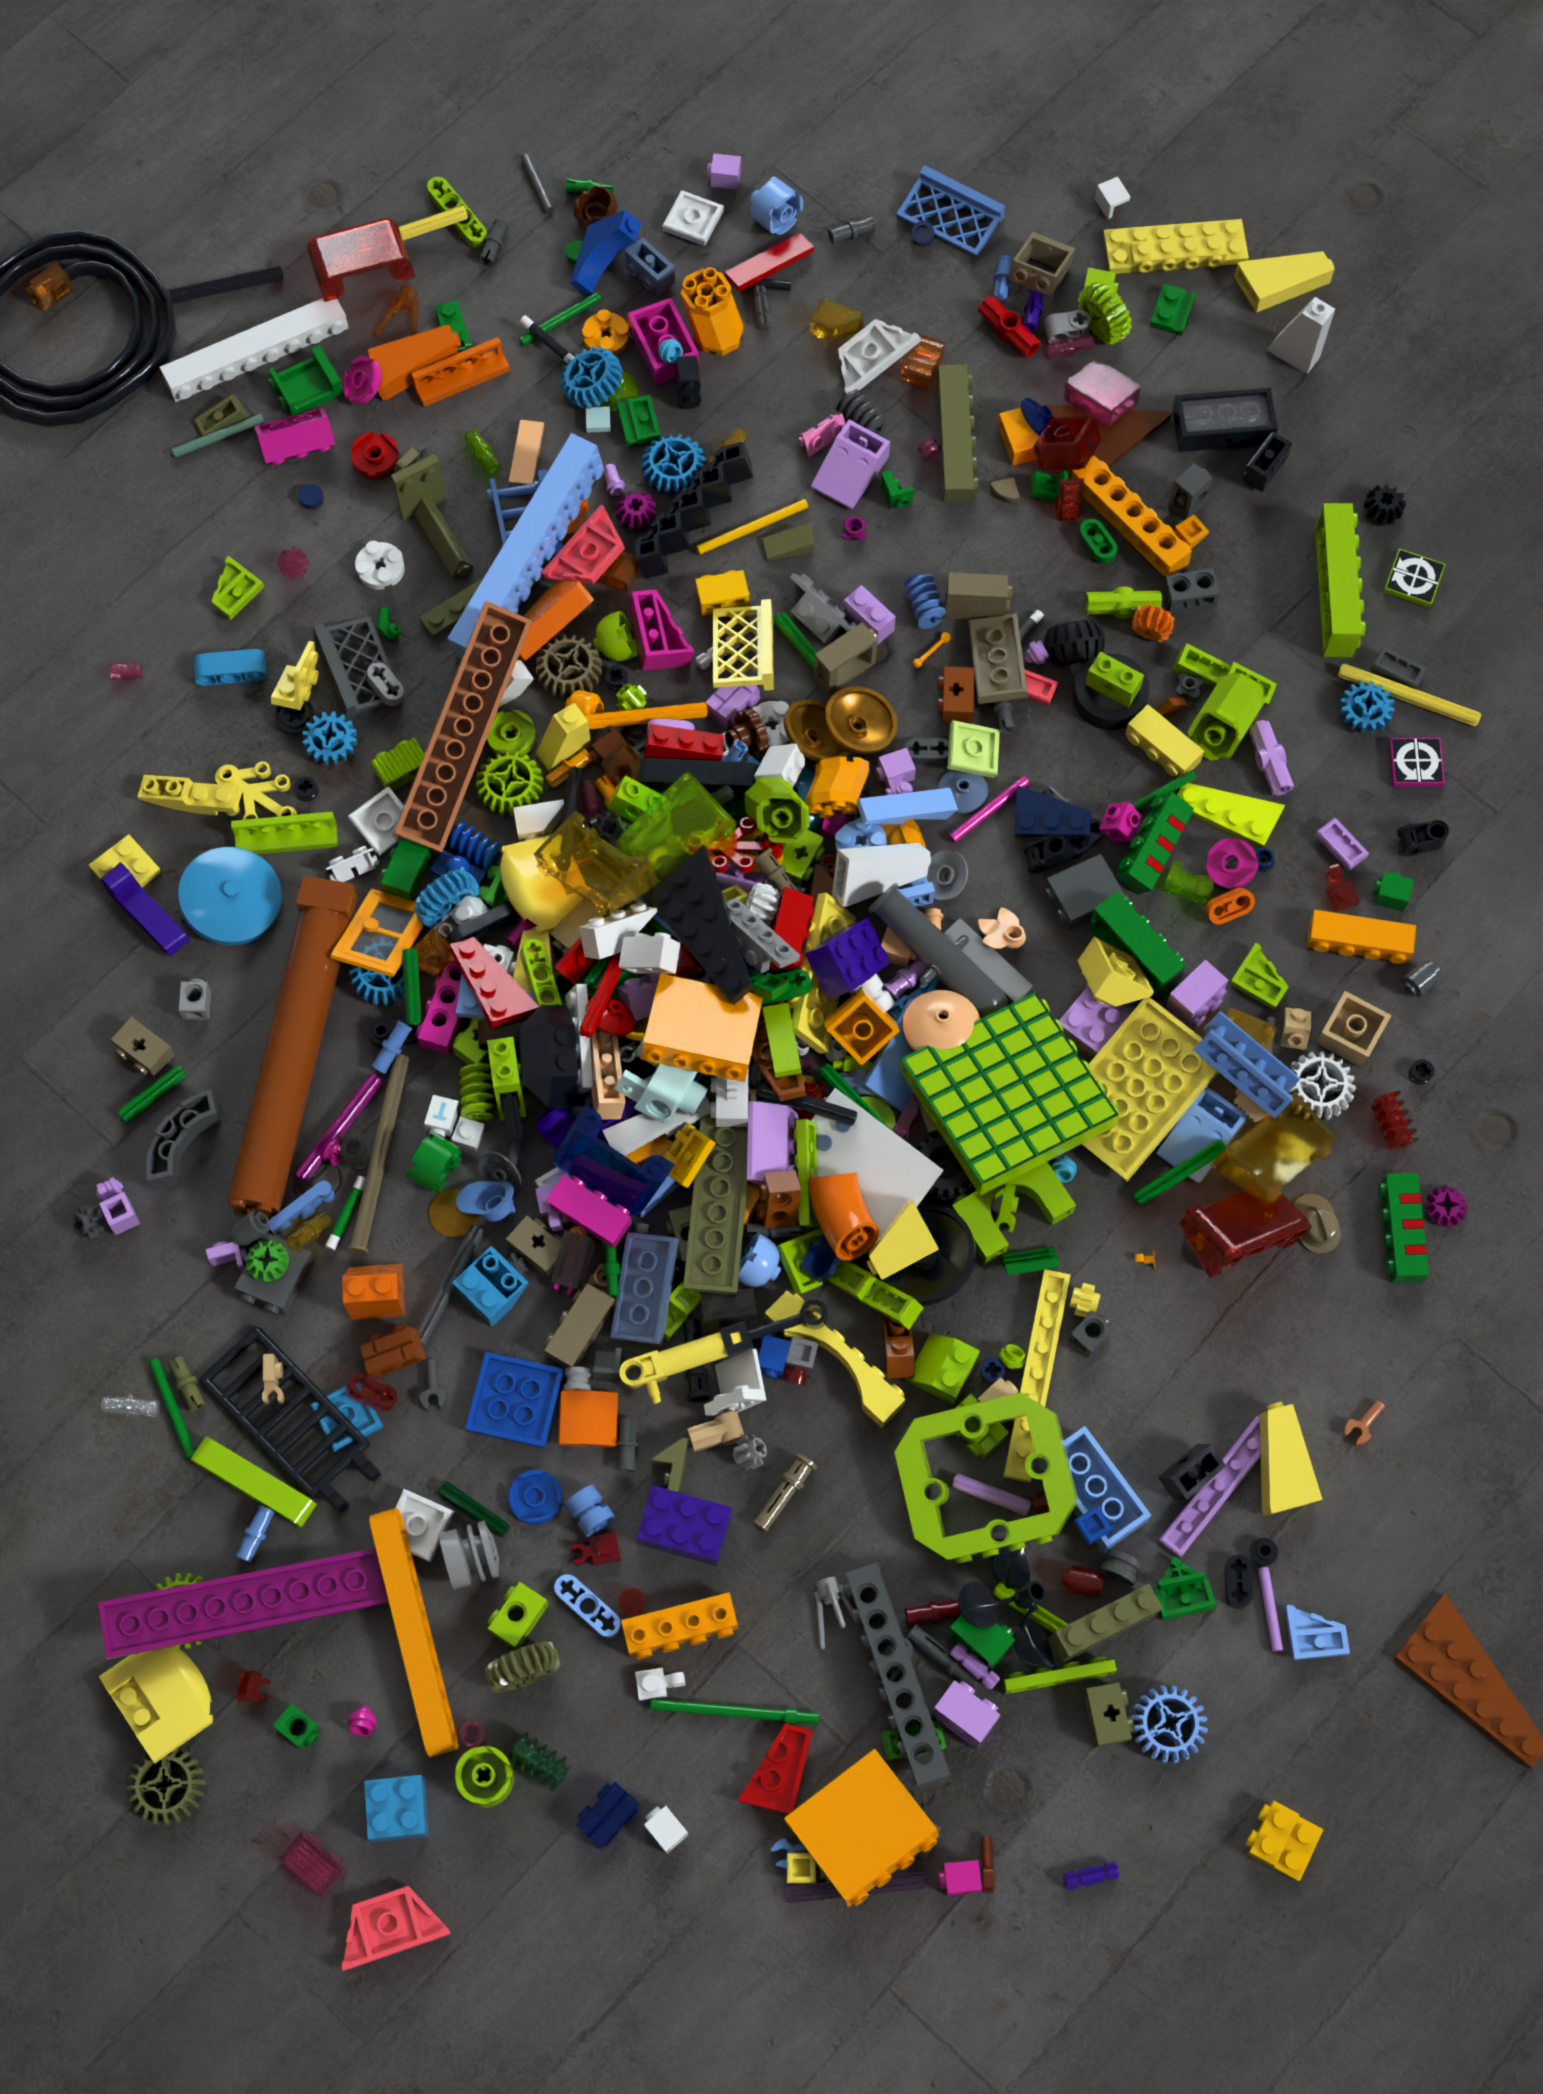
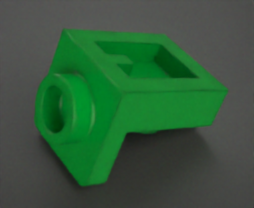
[880,470,914,509]

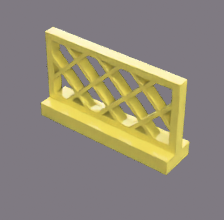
[713,599,774,690]

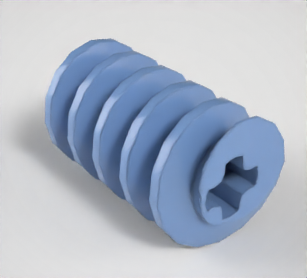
[903,574,946,629]

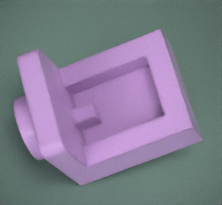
[206,1241,248,1273]

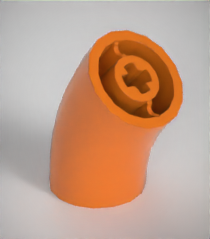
[807,1172,879,1260]

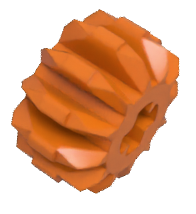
[1131,604,1175,642]

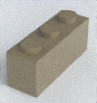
[543,1283,615,1368]

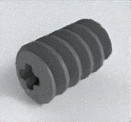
[836,389,886,436]

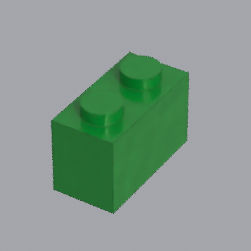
[379,839,431,901]

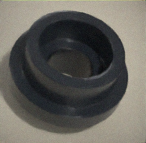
[1250,1538,1278,1566]

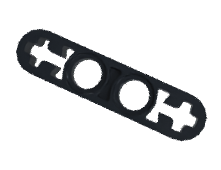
[446,901,522,944]

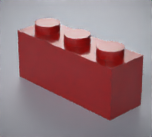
[644,724,724,761]
[769,887,815,973]

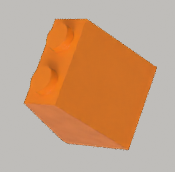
[342,1264,405,1320]

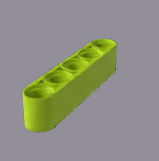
[190,1436,317,1528]

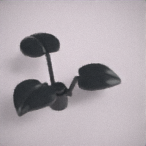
[957,1547,1055,1669]

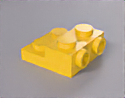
[1245,1801,1324,1882]

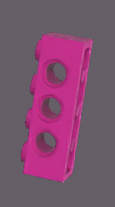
[416,953,464,1056]

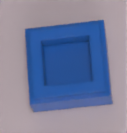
[1074,1506,1113,1545]

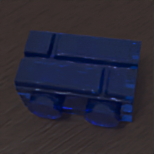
[576,1782,641,1851]

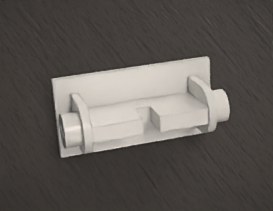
[325,846,379,882]

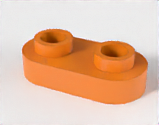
[1205,888,1255,925]

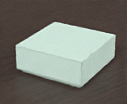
[586,407,611,433]

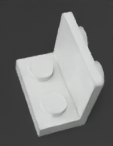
[704,1349,766,1416]

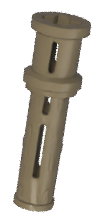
[753,847,799,893]
[753,1453,817,1532]

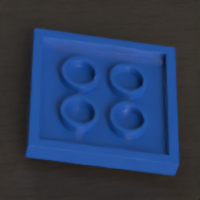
[465,1351,564,1449]

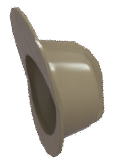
[1291,1193,1341,1254]

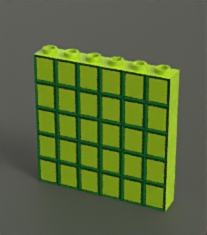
[900,992,1119,1196]

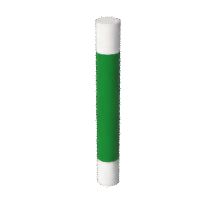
[325,1176,366,1251]

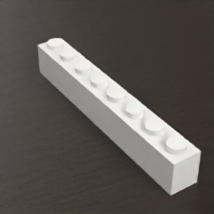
[160,293,349,402]

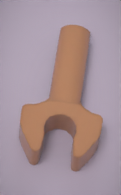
[1343,1400,1385,1446]

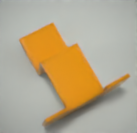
[1135,1250,1155,1268]

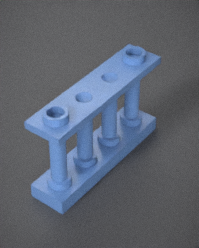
[487,469,563,557]
[1193,1011,1300,1119]

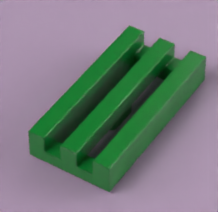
[1001,1247,1059,1275]

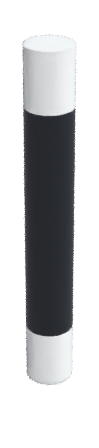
[520,315,575,364]

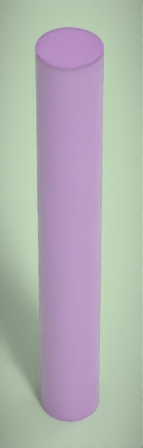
[1258,1567,1283,1652]

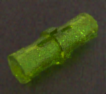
[464,428,501,475]

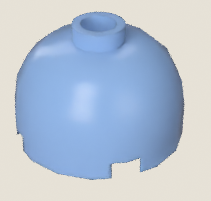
[738,1233,781,1287]

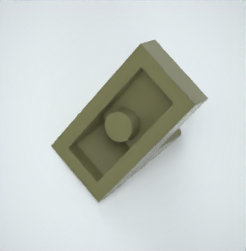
[651,1438,689,1493]

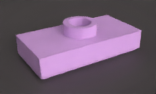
[1315,818,1369,871]

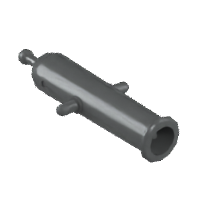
[868,883,1008,1019]

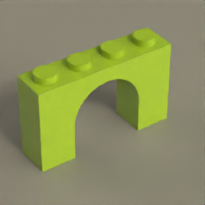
[951,1162,1076,1265]

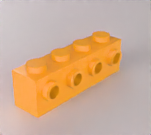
[621,1592,738,1660]

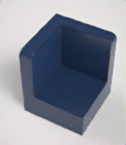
[799,1236,840,1283]

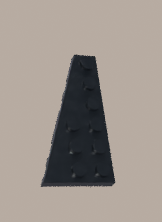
[645,844,754,1005]

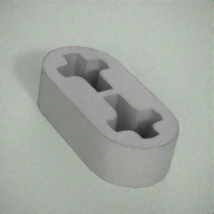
[367,663,404,706]

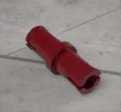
[905,1600,961,1626]

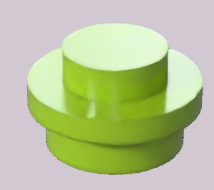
[999,1344,1025,1369]

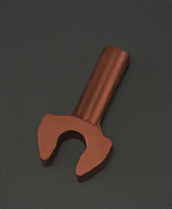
[981,1836,995,1893]

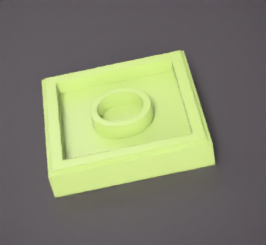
[947,720,1000,778]

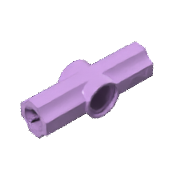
[1248,720,1294,796]

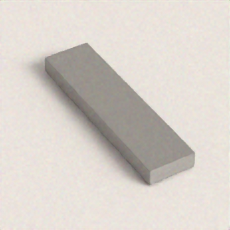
[944,918,1033,1003]

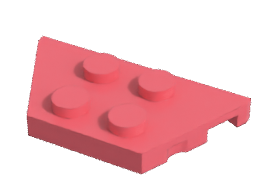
[541,505,625,584]
[341,1886,451,1971]

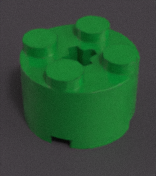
[405,1132,462,1194]

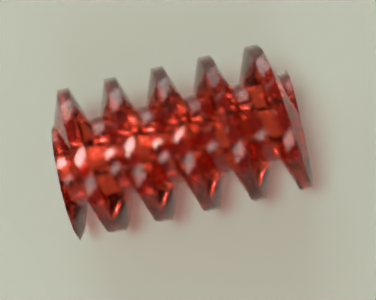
[1371,1091,1419,1150]

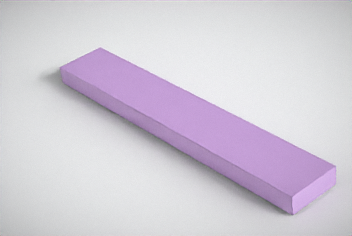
[1158,1416,1261,1559]

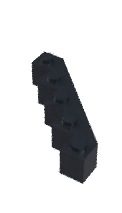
[635,441,753,579]

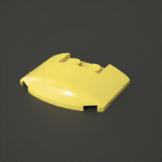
[500,833,590,933]
[99,1647,213,1763]

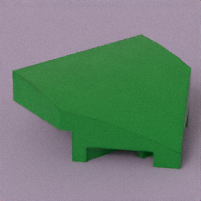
[1155,1556,1216,1621]

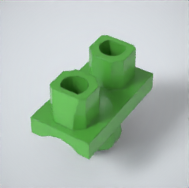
[477,865,510,909]

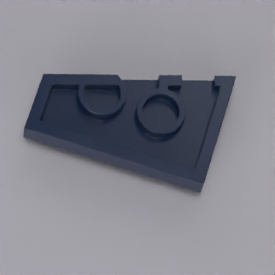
[1014,786,1092,837]

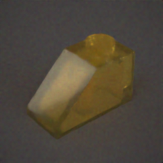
[810,297,865,341]

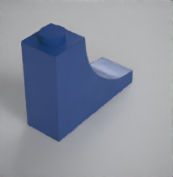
[570,210,642,296]

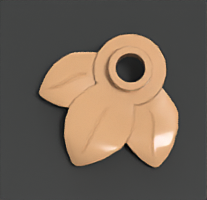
[978,908,1026,949]

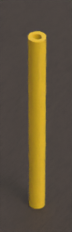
[696,499,808,555]

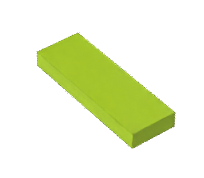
[762,1003,802,1078]

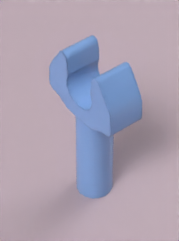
[771,1838,808,1869]

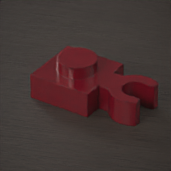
[570,1532,621,1566]

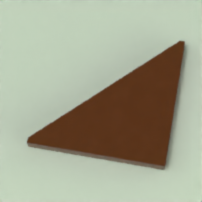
[1042,405,1172,468]

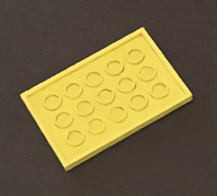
[1082,997,1219,1182]

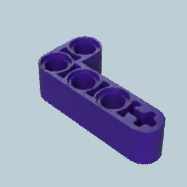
[100,862,190,957]

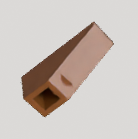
[882,1314,914,1379]

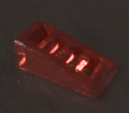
[1055,478,1084,521]

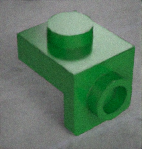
[1031,470,1070,503]

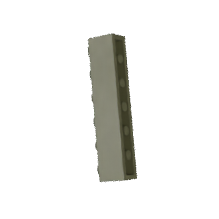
[937,365,978,502]

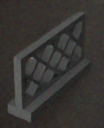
[313,616,403,721]

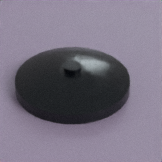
[871,1204,976,1306]

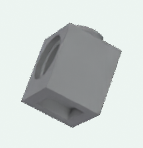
[179,979,211,1020]

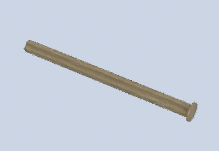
[347,1054,409,1255]

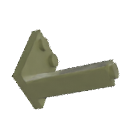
[391,454,474,578]

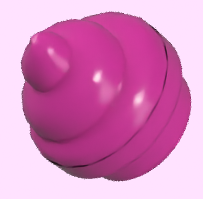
[348,1705,377,1737]

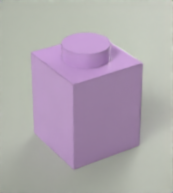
[707,154,741,190]

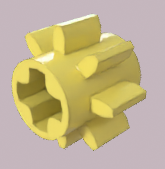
[1069,1283,1100,1318]

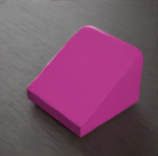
[822,813,851,839]

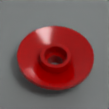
[585,997,635,1036]

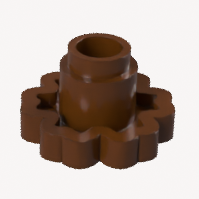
[725,708,769,758]

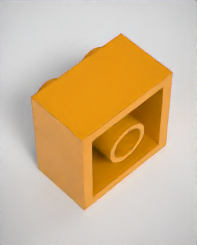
[824,986,900,1066]

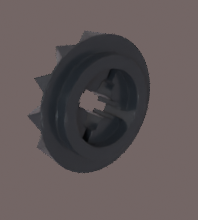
[275,701,315,735]

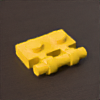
[659,1122,716,1188]

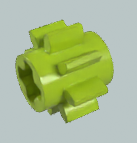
[616,684,647,711]

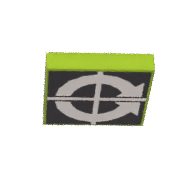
[1383,549,1446,608]

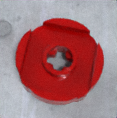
[351,432,399,481]

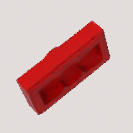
[554,937,596,985]

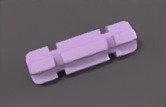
[950,1643,1000,1689]

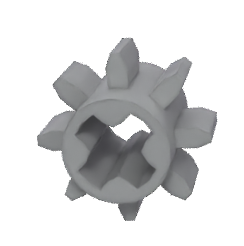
[733,1435,767,1470]

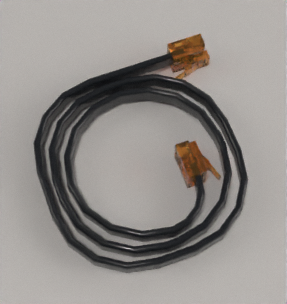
[0,230,177,427]

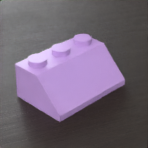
[747,1101,799,1186]

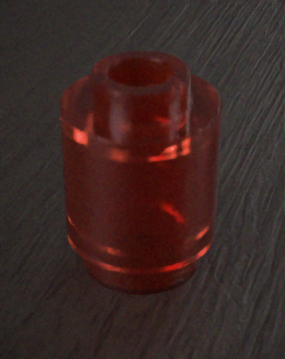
[1062,1565,1104,1598]

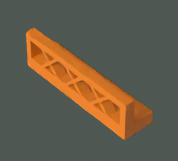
[411,337,510,407]

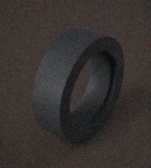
[1073,653,1150,730]

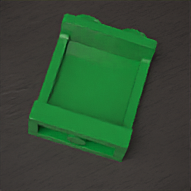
[267,345,344,416]

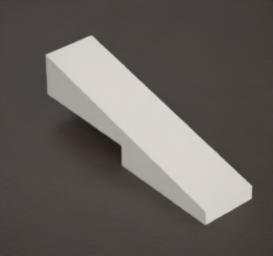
[602,1095,711,1159]

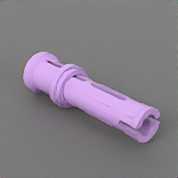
[882,958,927,1002]

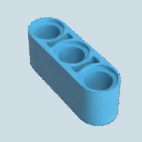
[194,649,267,686]

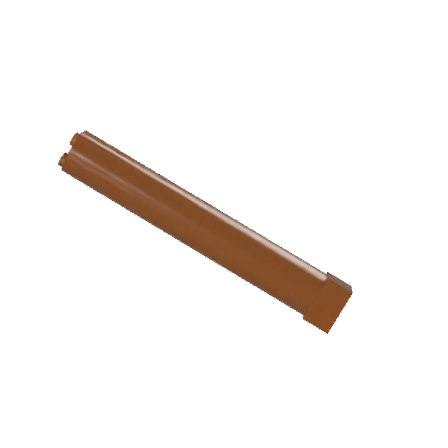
[227,876,361,1220]

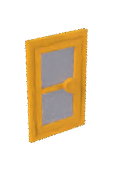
[331,888,424,977]

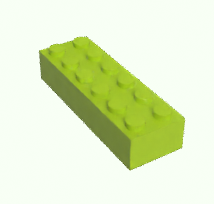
[1315,503,1366,657]

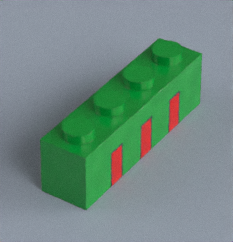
[1115,791,1194,895]
[1378,1173,1429,1283]

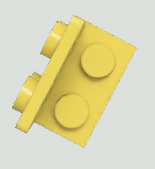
[271,641,319,710]

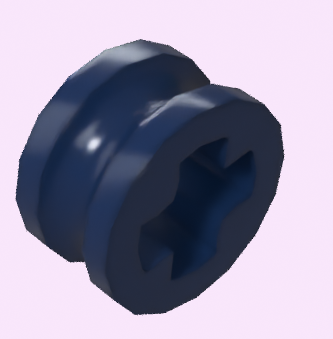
[980,1358,1005,1385]

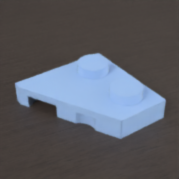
[1284,1605,1350,1661]

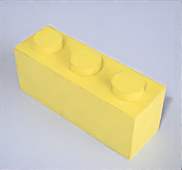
[1125,704,1204,778]

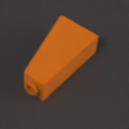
[368,324,461,401]
[517,581,594,661]

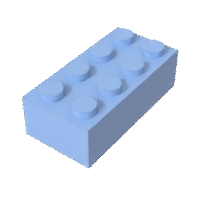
[1038,1426,1151,1553]

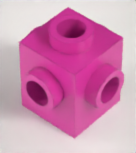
[1099,802,1143,843]

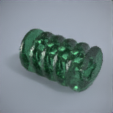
[508,1732,572,1792]

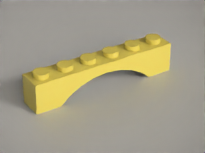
[765,1290,905,1428]

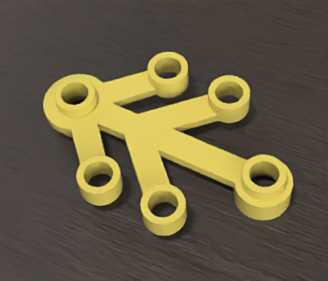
[215,761,297,820]

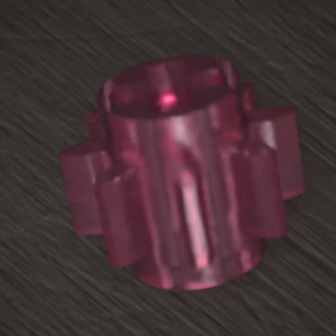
[278,546,309,579]

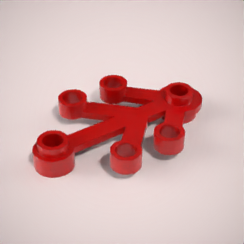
[683,817,783,873]

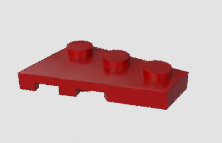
[737,1723,813,1815]

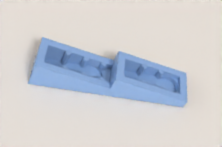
[857,788,958,824]

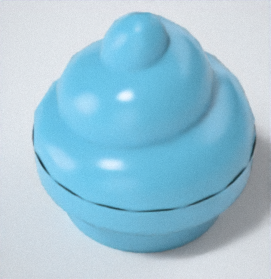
[659,339,683,363]
[1051,1155,1077,1183]

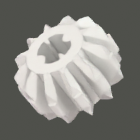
[745,883,780,926]

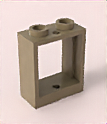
[1008,232,1075,296]
[814,622,878,695]

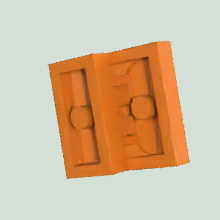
[558,1390,618,1448]

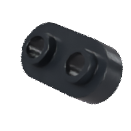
[369,1017,418,1048]

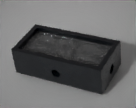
[1172,387,1278,452]

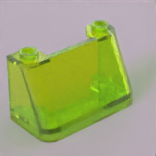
[617,772,737,886]

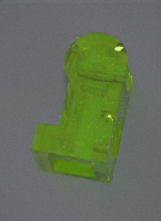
[1163,860,1214,903]

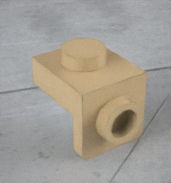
[1281,1007,1311,1050]

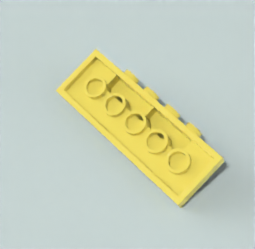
[1103,219,1249,274]
[787,893,856,1054]

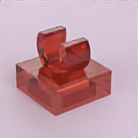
[236,1671,271,1703]

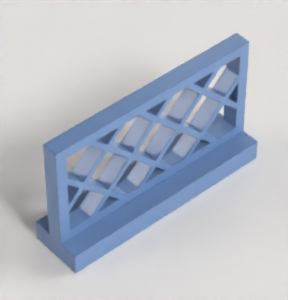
[896,165,1005,258]

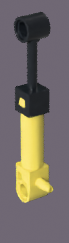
[619,1299,828,1404]

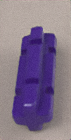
[1063,1861,1119,1890]

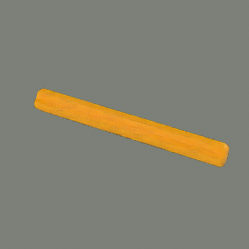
[585,702,707,729]

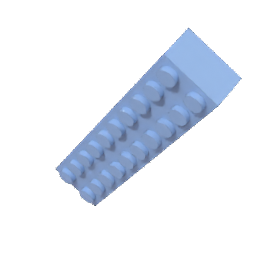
[447,433,604,658]

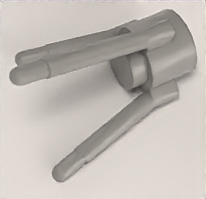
[814,1577,857,1650]

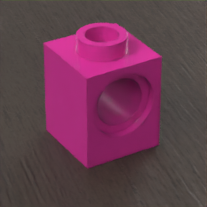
[938,1860,982,1895]

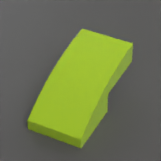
[664,1281,704,1342]

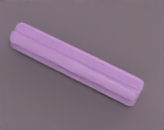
[952,1474,1031,1516]

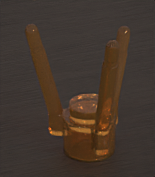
[374,286,420,337]

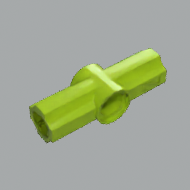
[1086,586,1162,619]

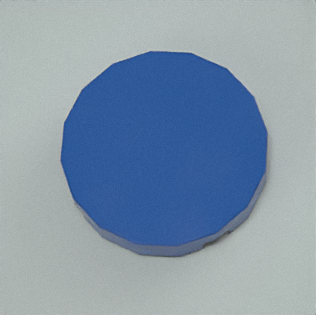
[508,1470,563,1525]

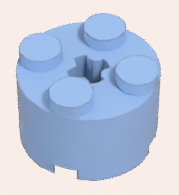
[750,177,803,235]
[835,817,887,850]

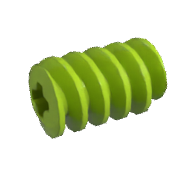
[460,1063,494,1121]

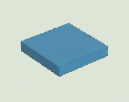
[310,1379,384,1453]

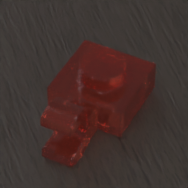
[1326,863,1360,912]

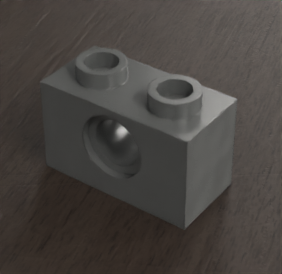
[1169,463,1212,520]

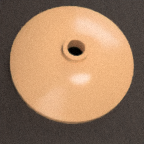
[903,990,980,1051]

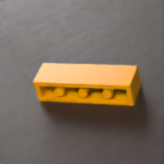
[1307,910,1416,964]

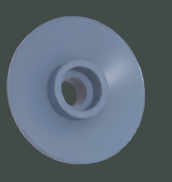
[938,770,988,814]

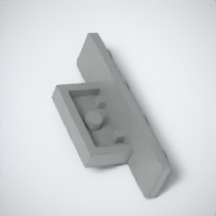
[790,573,859,644]
[726,898,800,974]

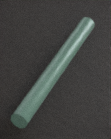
[172,413,264,458]

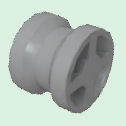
[564,1367,591,1391]

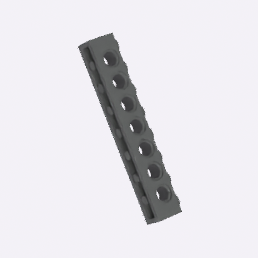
[843,1562,952,1791]

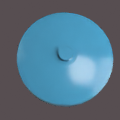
[178,847,282,946]

